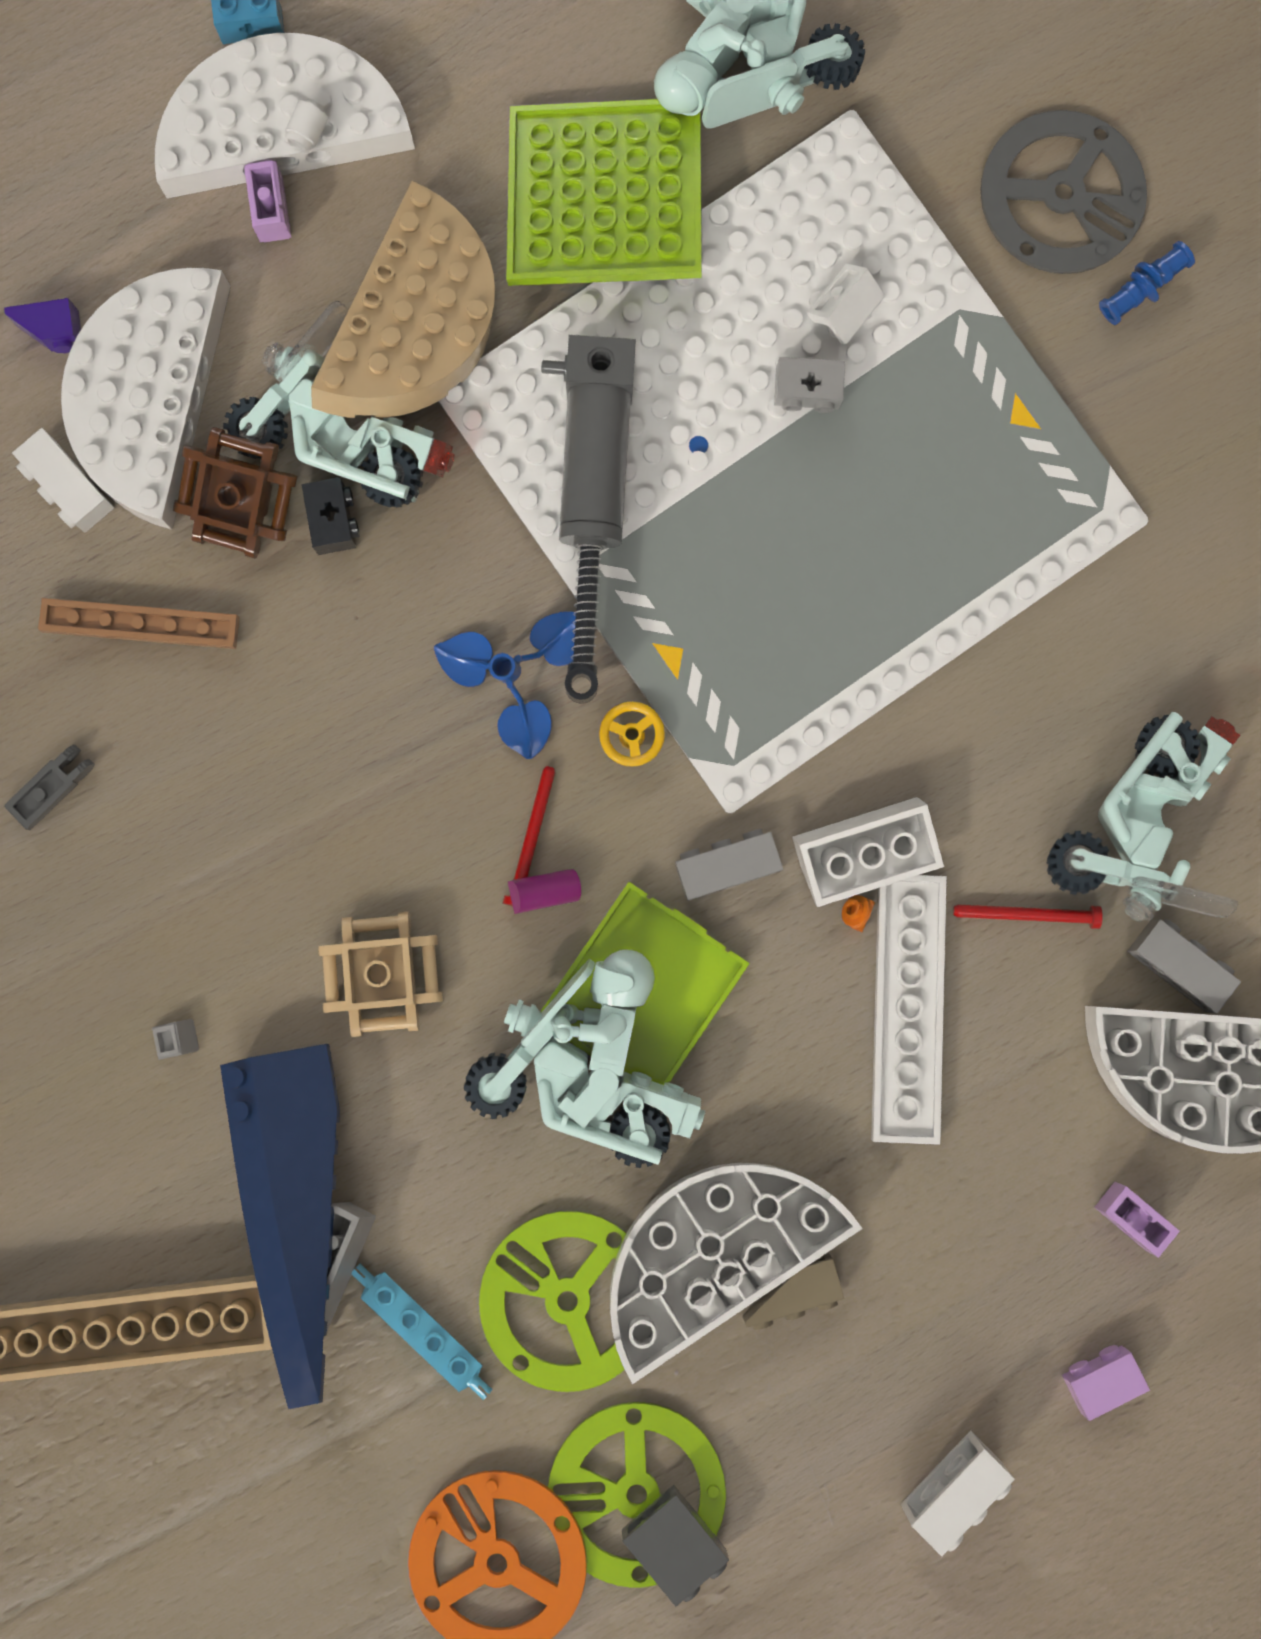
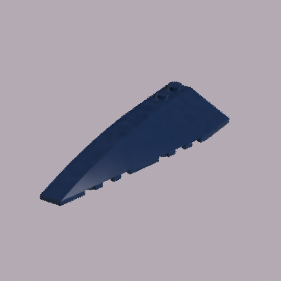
[220,1044,340,1410]

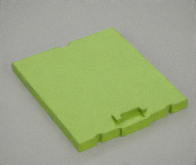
[540,882,750,1085]

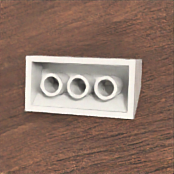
[792,797,944,907]

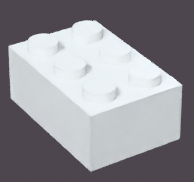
[900,1430,1015,1556]

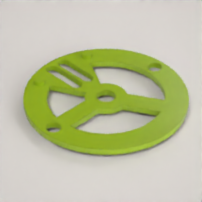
[479,1211,627,1392]
[548,1402,726,1588]

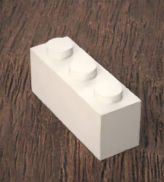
[12,428,114,533]

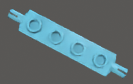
[351,1263,493,1400]

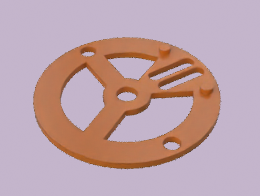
[408,1470,587,1639]

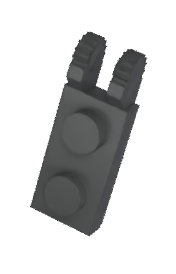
[4,744,95,830]

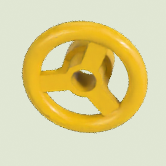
[599,701,665,767]

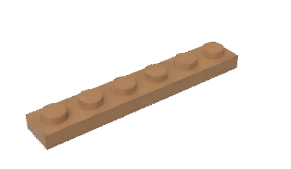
[38,598,240,649]

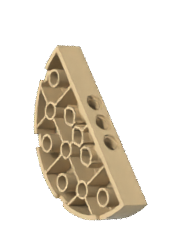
[311,181,495,419]

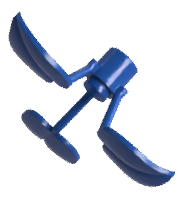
[434,612,576,759]

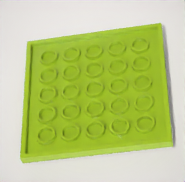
[506,99,702,286]

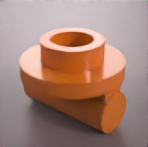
[842,895,875,933]

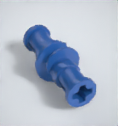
[1099,241,1195,325]

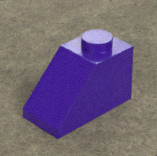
[4,298,81,353]

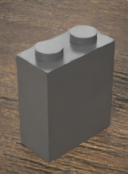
[622,1485,729,1607]

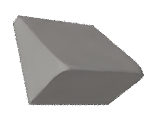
[152,1019,199,1060]

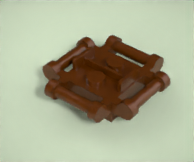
[173,427,298,559]

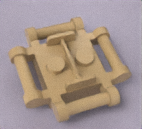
[318,911,443,1037]

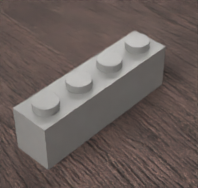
[323,1202,376,1340]

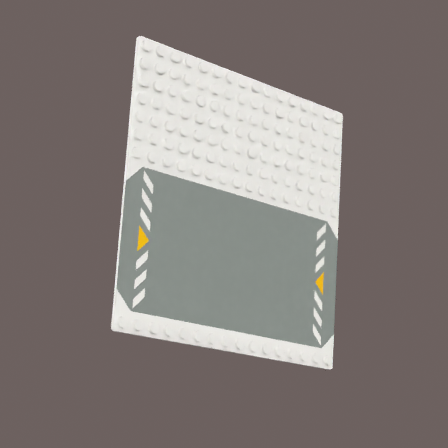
[438,110,1148,813]

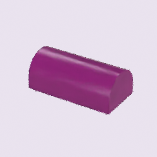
[508,869,581,914]

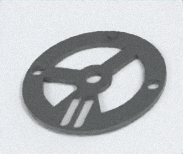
[980,110,1147,274]

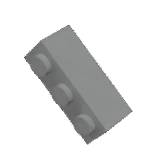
[675,829,783,901]
[1127,919,1241,1013]

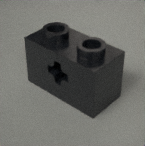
[301,477,360,555]

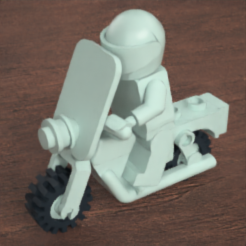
[654,0,865,129]
[464,949,705,1168]

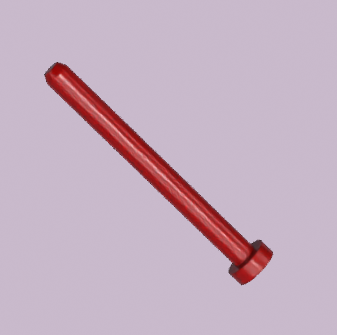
[502,766,555,907]
[953,904,1102,929]

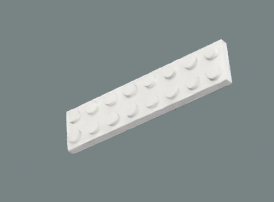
[871,875,947,1145]

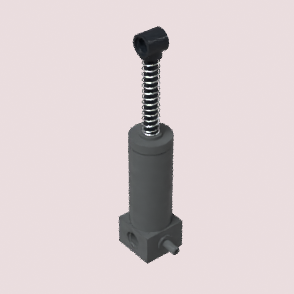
[541,335,636,704]

